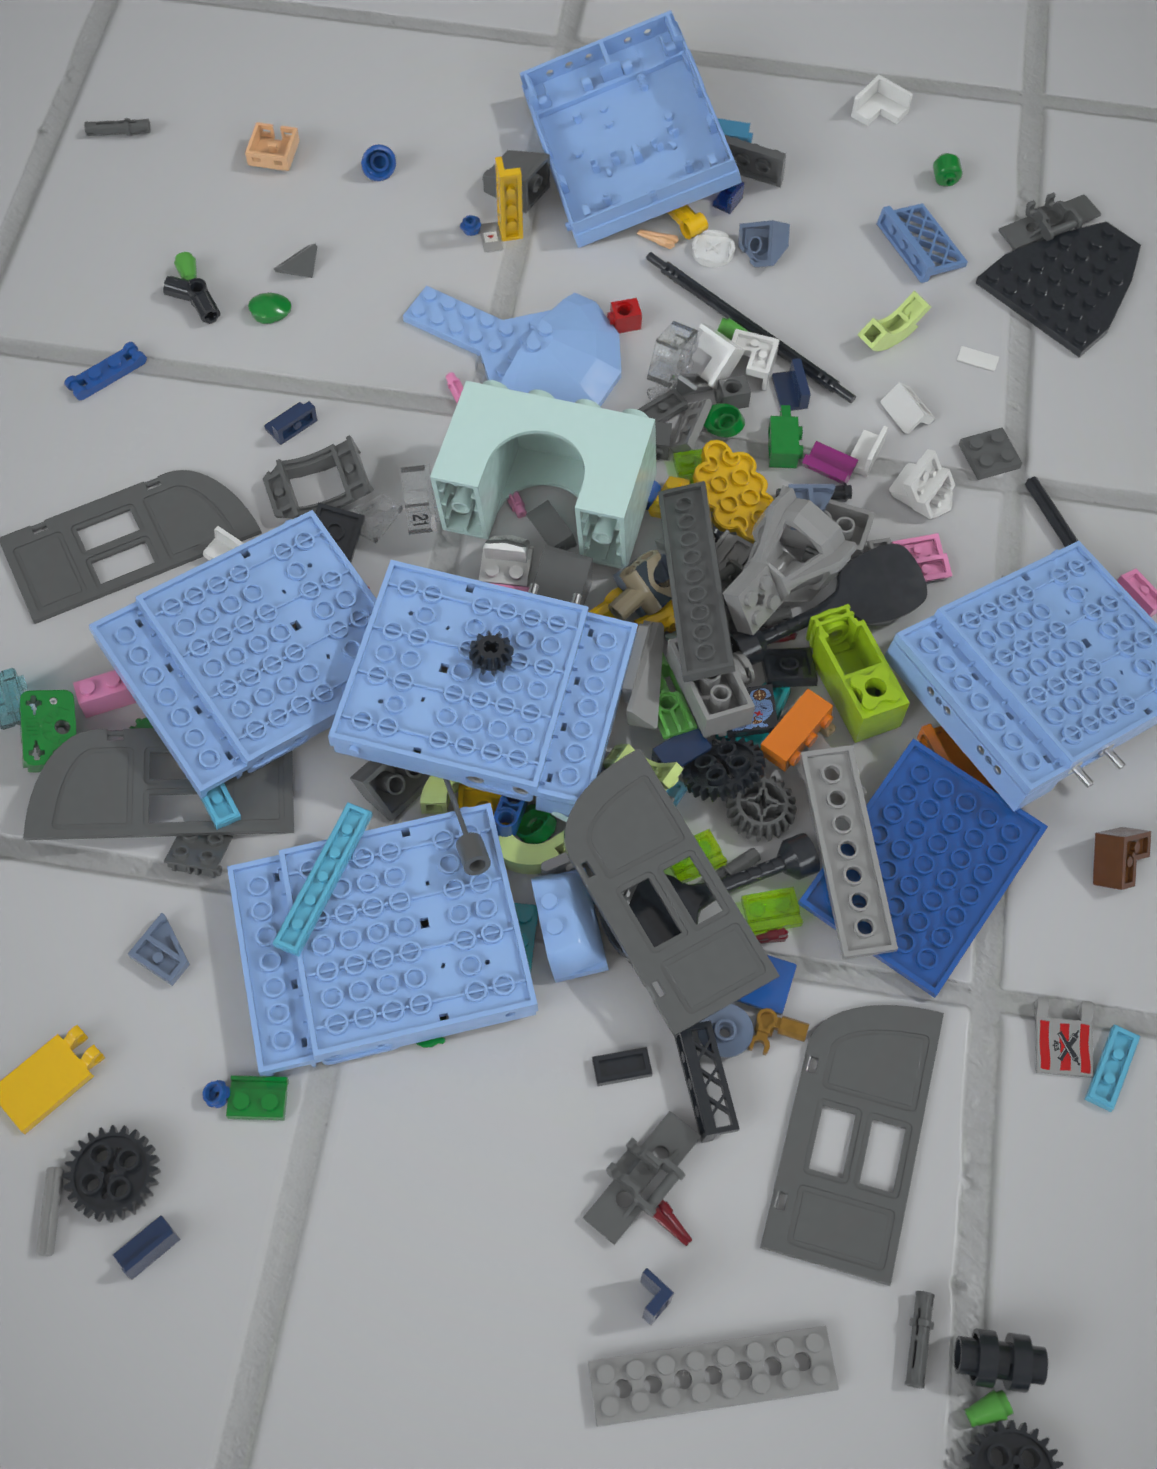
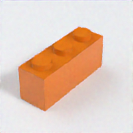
[761,689,833,772]

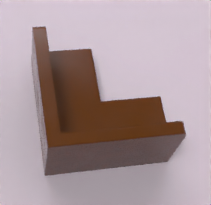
[1093,827,1151,890]

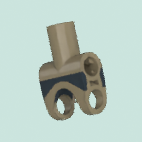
[608,550,672,621]

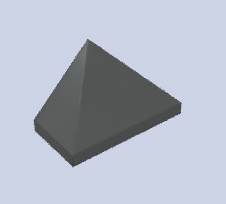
[273,243,317,278]
[676,374,714,396]

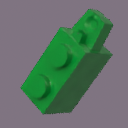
[768,405,803,468]

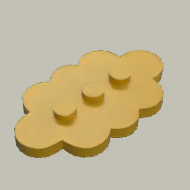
[692,440,774,544]

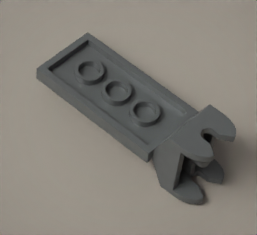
[724,135,786,187]

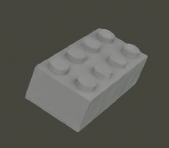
[779,485,875,562]
[666,638,755,737]

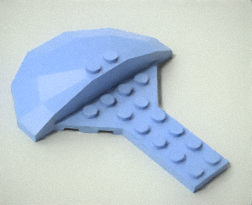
[403,286,621,407]

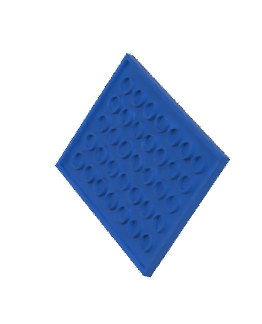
[798,738,1048,998]

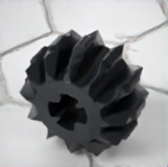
[469,630,514,676]

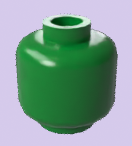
[933,153,963,186]

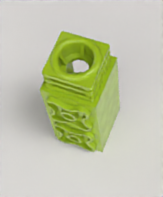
[805,604,910,743]

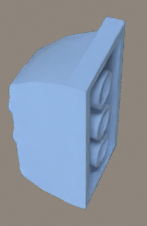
[531,867,609,983]

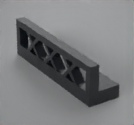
[674,1020,740,1143]

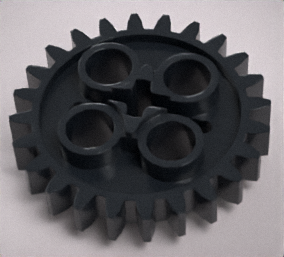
[681,736,766,802]
[63,1125,161,1223]
[962,1420,1064,1469]

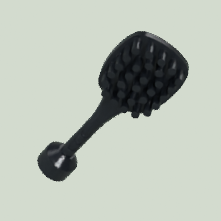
[729,544,927,666]
[599,833,820,964]

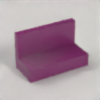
[802,441,859,484]

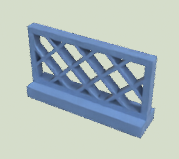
[876,203,968,283]

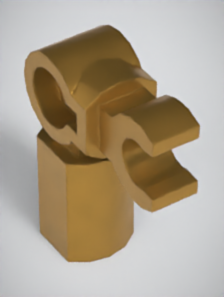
[748,1008,809,1056]

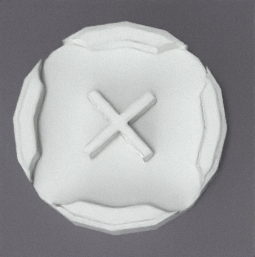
[691,230,735,268]

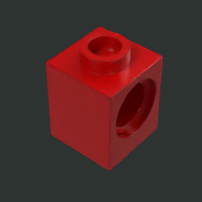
[607,297,642,333]

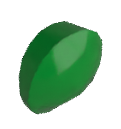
[248,292,291,324]
[704,403,745,438]
[516,804,556,844]

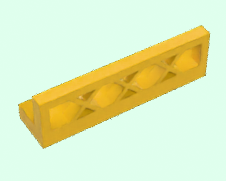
[495,156,523,242]

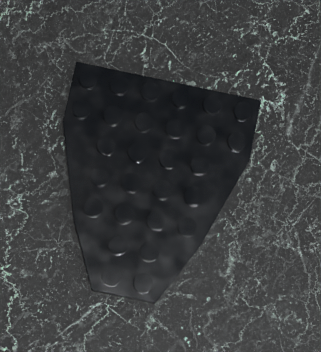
[976,221,1141,358]

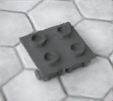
[164,835,233,878]

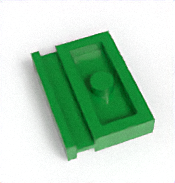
[226,1075,289,1121]

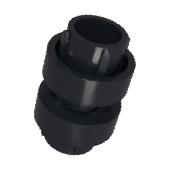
[954,1328,1048,1393]

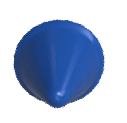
[361,144,396,181]

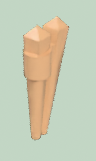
[637,229,679,249]

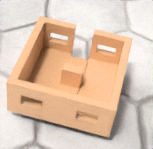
[245,122,300,171]

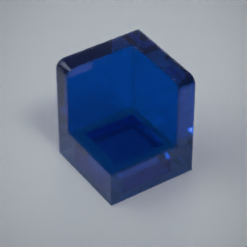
[712,182,745,214]

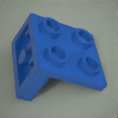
[737,955,797,1015]

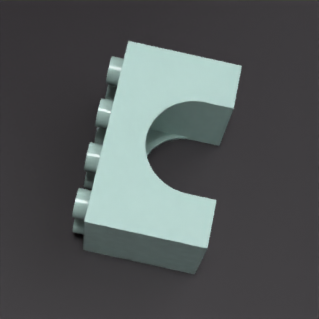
[430,380,657,569]

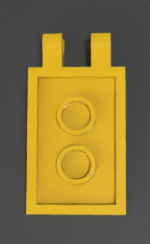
[0,1025,105,1134]

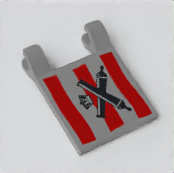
[1034,997,1094,1078]

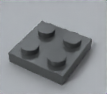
[959,427,1022,480]

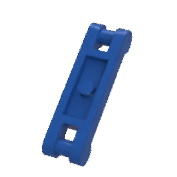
[64,342,147,401]

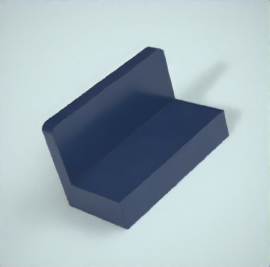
[772,358,811,411]
[264,401,318,445]
[651,727,712,767]
[113,1215,181,1280]
[640,1268,674,1325]

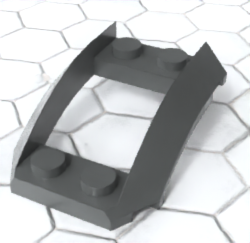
[263,435,374,519]

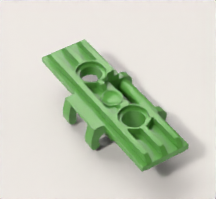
[658,653,697,740]

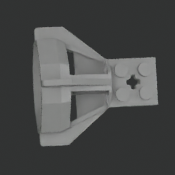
[722,487,857,635]

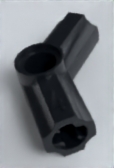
[163,276,221,324]

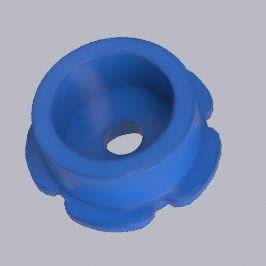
[460,215,481,236]
[202,1080,230,1108]

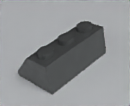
[350,750,430,821]

